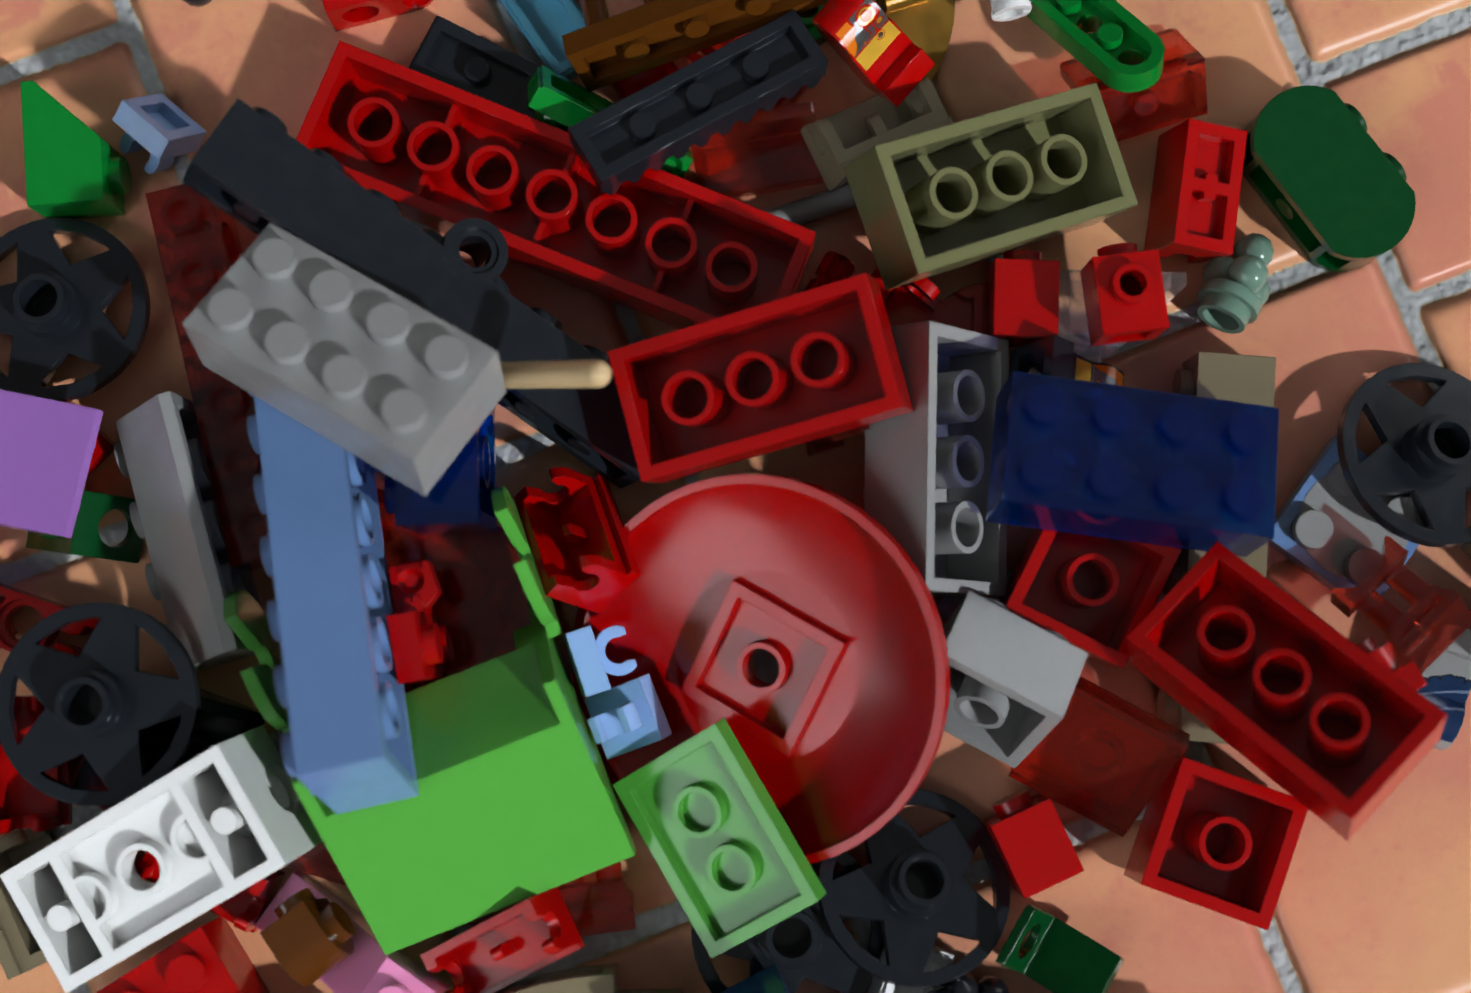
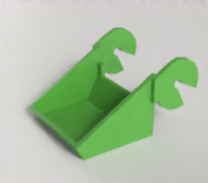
[223,486,636,955]

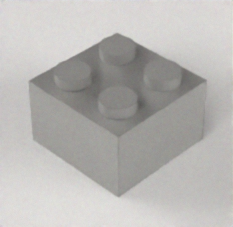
[943,590,1089,769]

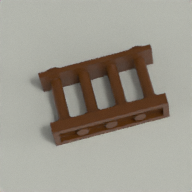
[562,0,827,92]

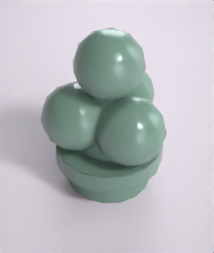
[1197,233,1274,334]

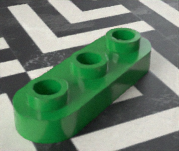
[1026,0,1165,93]

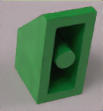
[20,81,132,219]

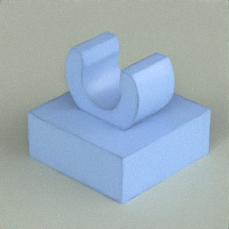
[112,93,207,175]
[562,625,637,697]
[584,673,672,760]

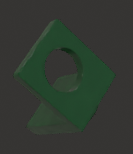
[26,491,143,563]
[996,903,1124,993]

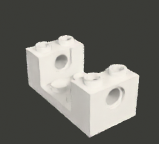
[0,725,323,993]

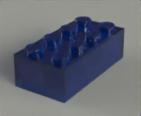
[986,371,1279,557]

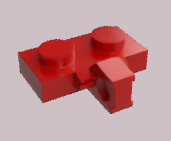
[386,561,454,684]

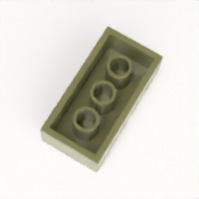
[844,82,1138,291]

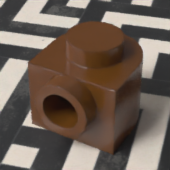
[260,888,356,987]

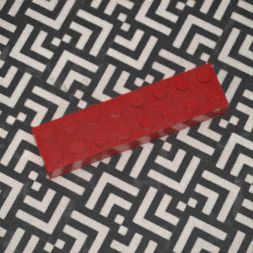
[296,41,816,329]

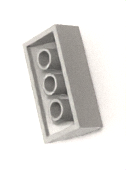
[114,391,260,671]

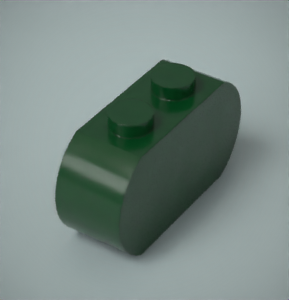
[1242,85,1416,272]

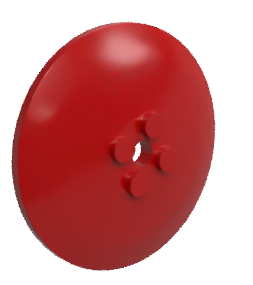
[572,473,950,864]

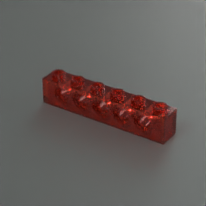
[145,184,269,571]

